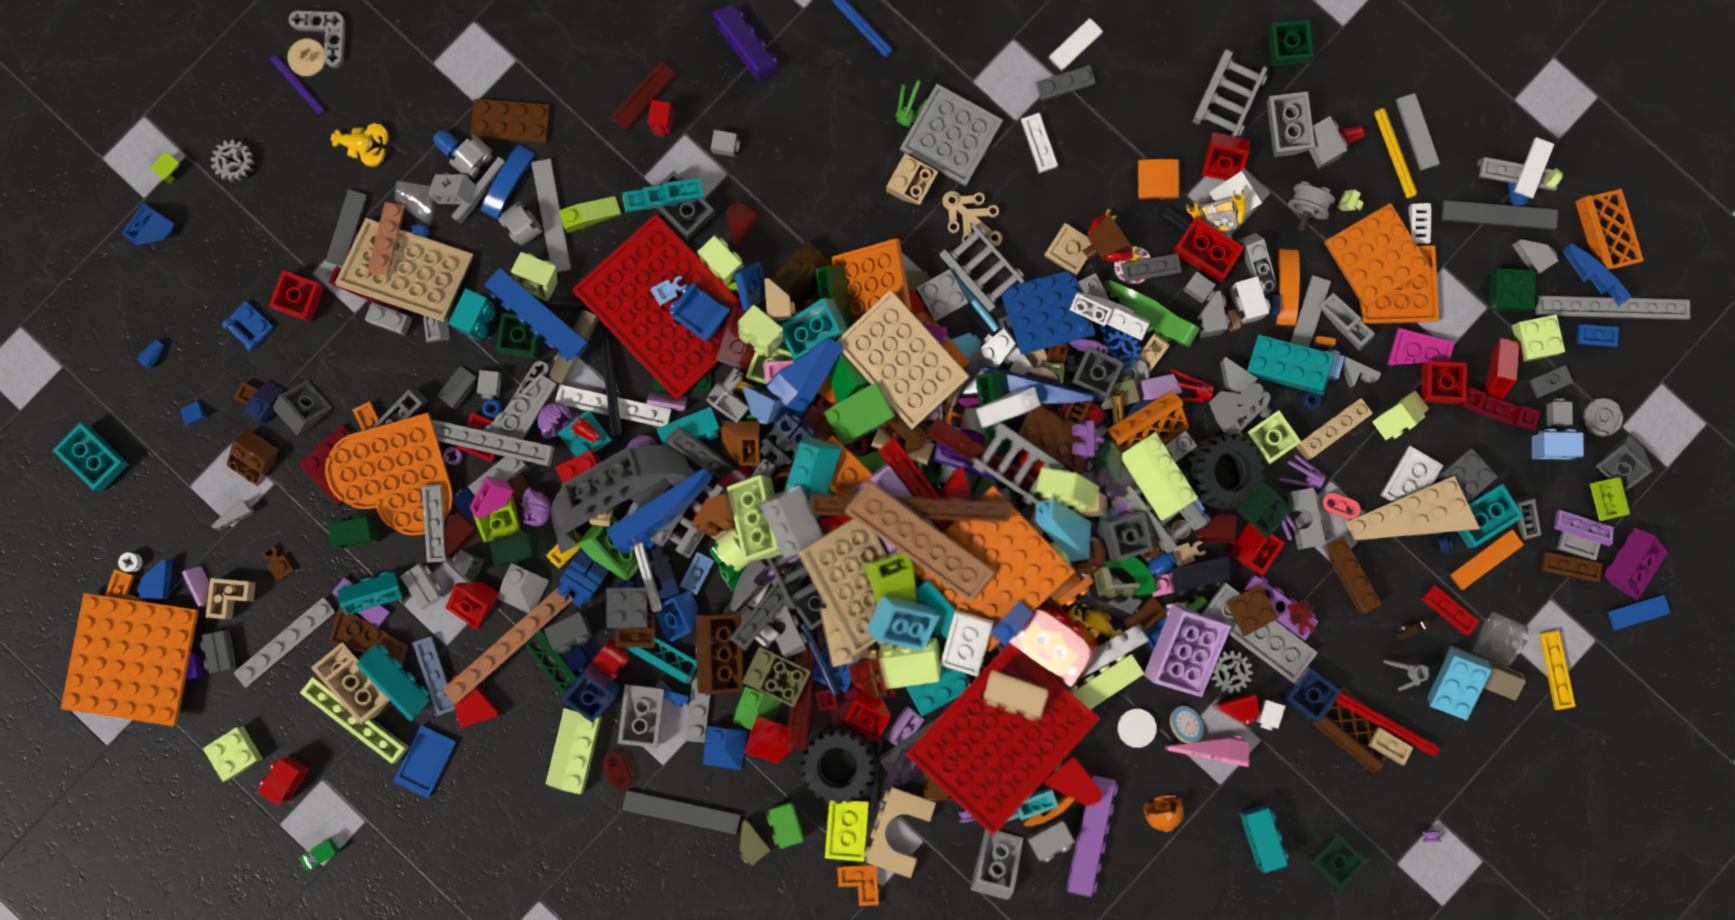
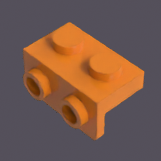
[1049,573,1094,608]

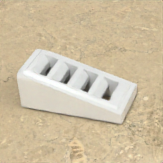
[1409,203,1431,244]

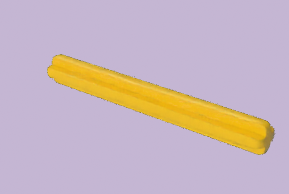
[1375,108,1417,198]

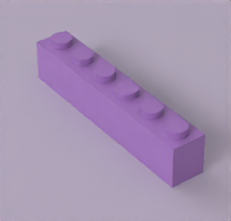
[1066,775,1118,897]

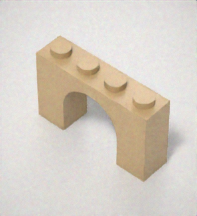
[864,786,936,878]

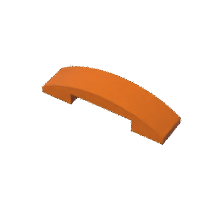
[1276,249,1300,326]
[1022,795,1075,827]

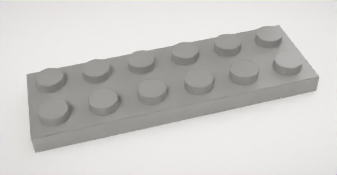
[1202,582,1318,683]

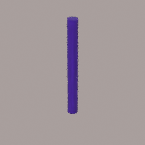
[270,55,325,115]

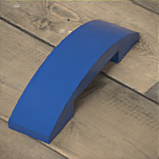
[481,145,535,220]

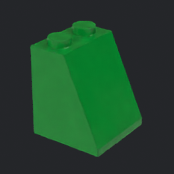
[829,351,872,404]

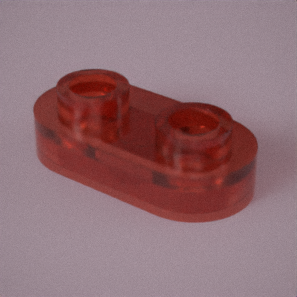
[603,752,631,790]

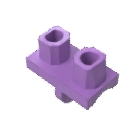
[1072,421,1104,459]

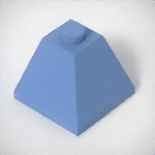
[742,385,789,425]

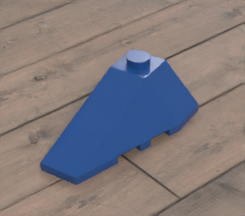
[766,337,844,414]

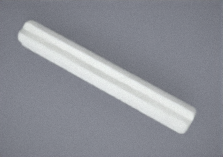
[634,542,662,612]

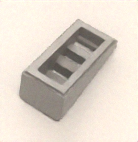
[212,500,255,530]

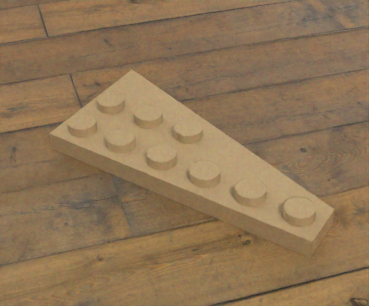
[1346,476,1480,541]

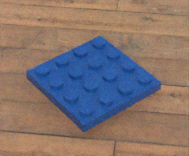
[1001,271,1095,355]

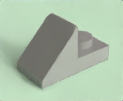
[1342,357,1381,388]

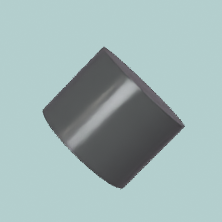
[959,408,984,436]

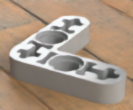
[289,11,345,68]

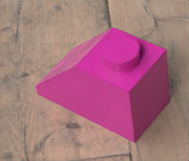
[469,476,513,518]

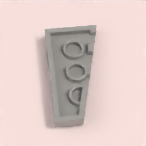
[960,328,1017,396]
[483,374,557,440]

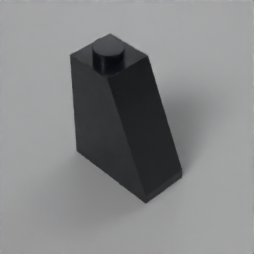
[1079,570,1142,620]

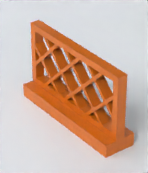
[1576,189,1644,270]
[1107,390,1189,467]

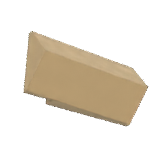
[311,642,390,725]

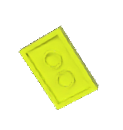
[825,801,868,861]

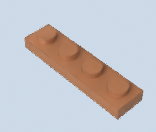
[368,202,405,276]

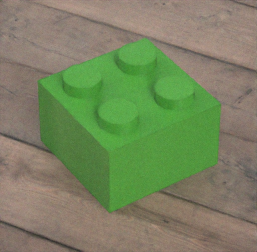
[766,800,804,849]

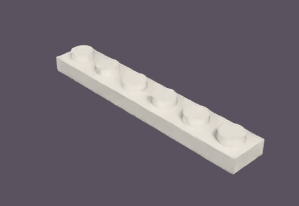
[555,385,672,427]

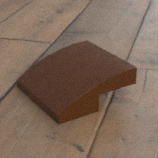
[615,613,655,648]

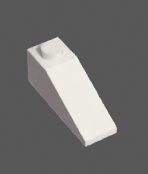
[976,387,1040,427]

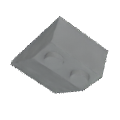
[618,685,664,748]
[971,829,1023,900]

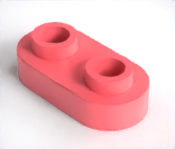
[1321,493,1360,519]

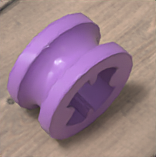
[443,447,462,465]
[958,811,975,823]
[1422,831,1441,842]

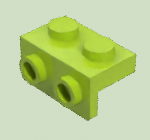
[1590,477,1630,521]

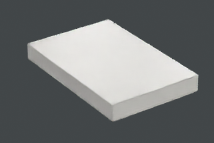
[1380,446,1443,502]
[940,610,994,676]

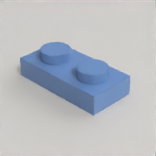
[680,552,714,595]

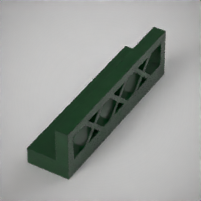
[524,629,578,695]

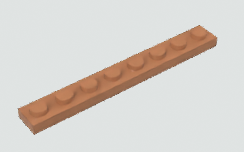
[443,588,573,705]

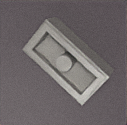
[423,315,450,342]

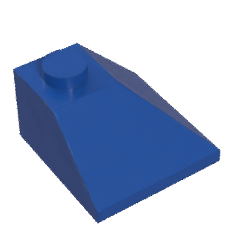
[121,203,174,245]
[653,590,698,644]
[703,725,747,770]

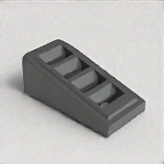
[1513,496,1542,540]

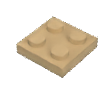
[1044,223,1091,276]

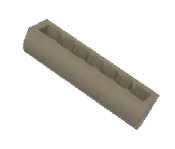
[547,310,599,386]
[1443,645,1526,701]

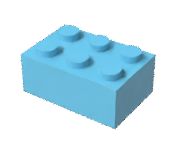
[867,595,940,651]
[1427,647,1492,720]

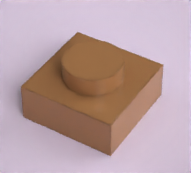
[1225,309,1242,332]

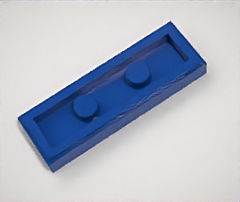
[1607,595,1670,630]

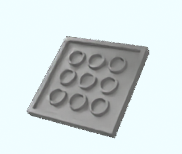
[900,84,1003,186]

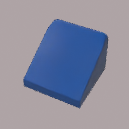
[181,401,207,427]

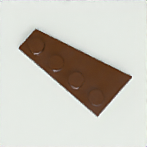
[328,606,409,664]

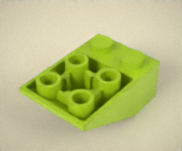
[864,551,916,606]

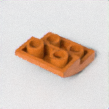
[1138,159,1179,199]

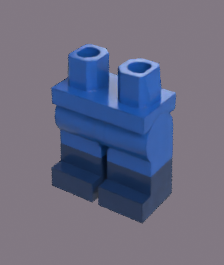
[557,547,611,608]

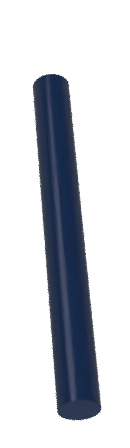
[799,623,840,696]

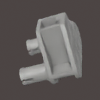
[706,367,749,423]
[1209,383,1272,438]

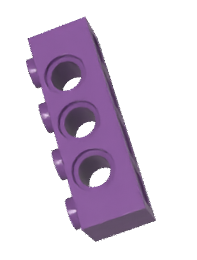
[1240,575,1319,640]

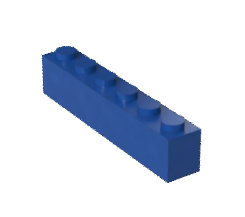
[484,268,589,362]

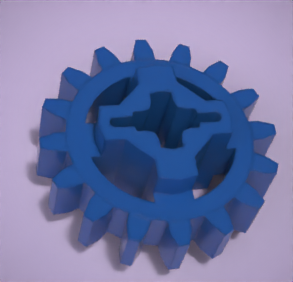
[1101,329,1142,371]

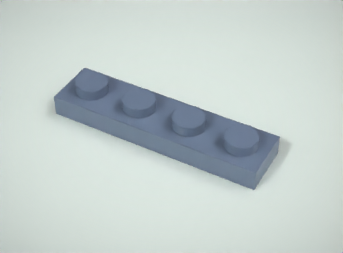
[413,636,455,716]

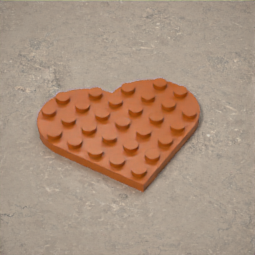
[325,412,453,535]

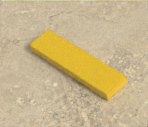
[1539,630,1576,710]

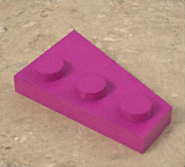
[1387,328,1455,365]

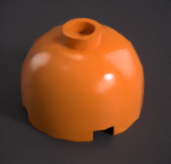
[1143,795,1184,832]

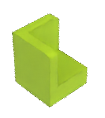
[150,151,180,184]

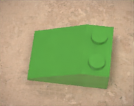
[824,382,895,446]
[578,515,648,581]

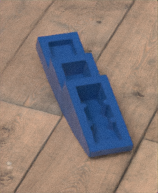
[1562,243,1631,306]

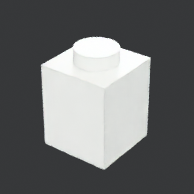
[1256,700,1285,731]

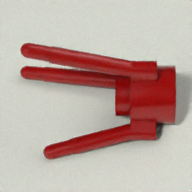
[1170,369,1213,402]

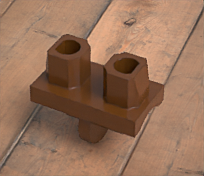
[1046,343,1069,365]

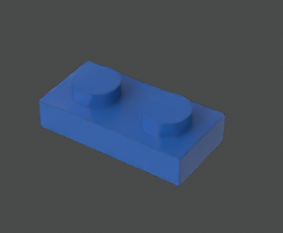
[1577,324,1619,347]
[651,686,690,707]

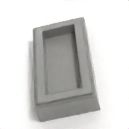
[1557,531,1601,560]

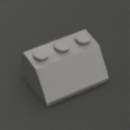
[1267,92,1315,157]
[760,485,824,558]

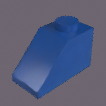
[138,560,172,599]
[990,600,1034,646]

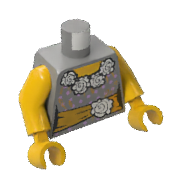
[1186,189,1247,239]

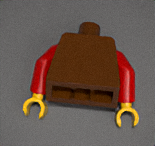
[1082,209,1142,262]

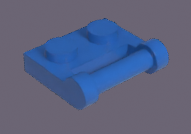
[222,301,275,352]

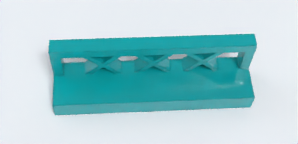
[624,637,697,683]

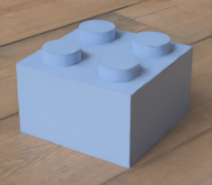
[1532,429,1583,460]

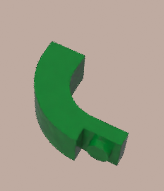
[1095,554,1156,597]

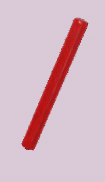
[1335,692,1440,756]

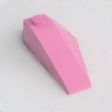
[1165,735,1249,767]

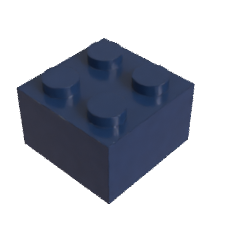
[561,663,620,723]
[1282,668,1341,723]

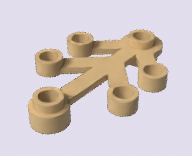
[943,191,1002,247]

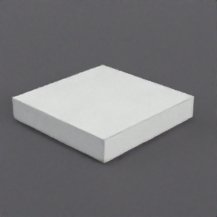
[1209,171,1262,214]

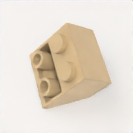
[886,154,938,205]

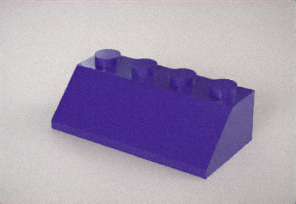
[713,5,778,83]

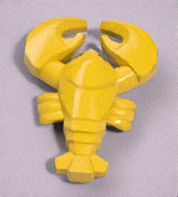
[331,123,389,167]
[1068,594,1122,639]

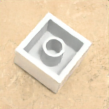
[1229,276,1270,325]

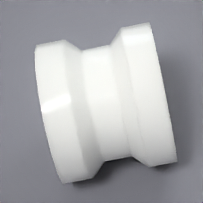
[118,553,143,572]

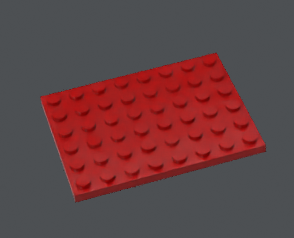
[572,214,743,401]
[906,642,1100,836]

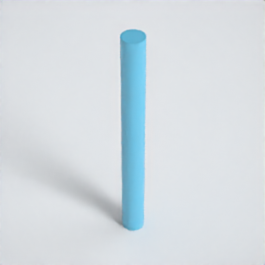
[951,269,1000,332]

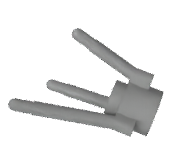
[1383,660,1429,691]

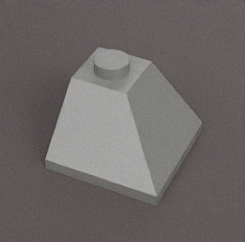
[498,563,550,613]

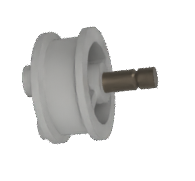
[1288,181,1335,231]

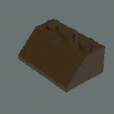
[771,240,832,311]

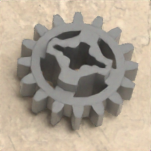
[210,140,254,182]
[1211,651,1253,693]

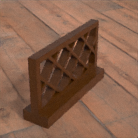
[1312,686,1401,773]

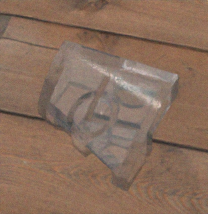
[395,181,433,225]

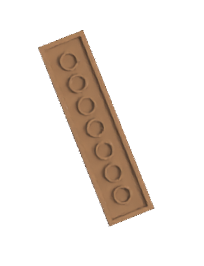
[845,480,995,602]

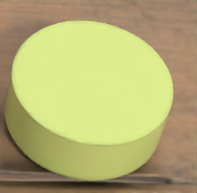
[1544,169,1563,188]

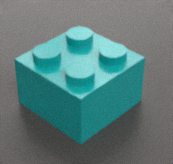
[558,410,614,456]

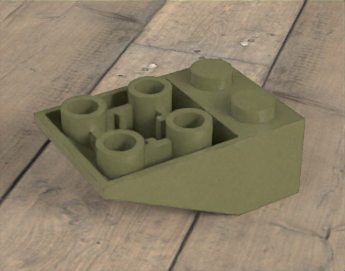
[743,647,811,707]

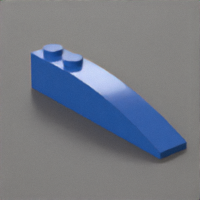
[975,364,1096,403]
[606,468,713,553]

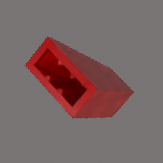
[1484,338,1519,400]
[448,676,501,728]
[1043,756,1103,806]

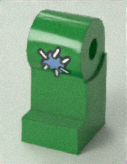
[299,837,340,871]

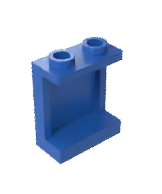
[669,283,730,343]

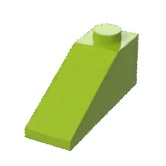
[558,196,621,233]

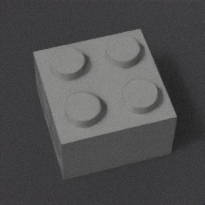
[915,269,968,322]
[1026,818,1074,862]

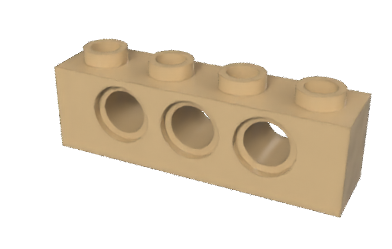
[1296,398,1373,461]

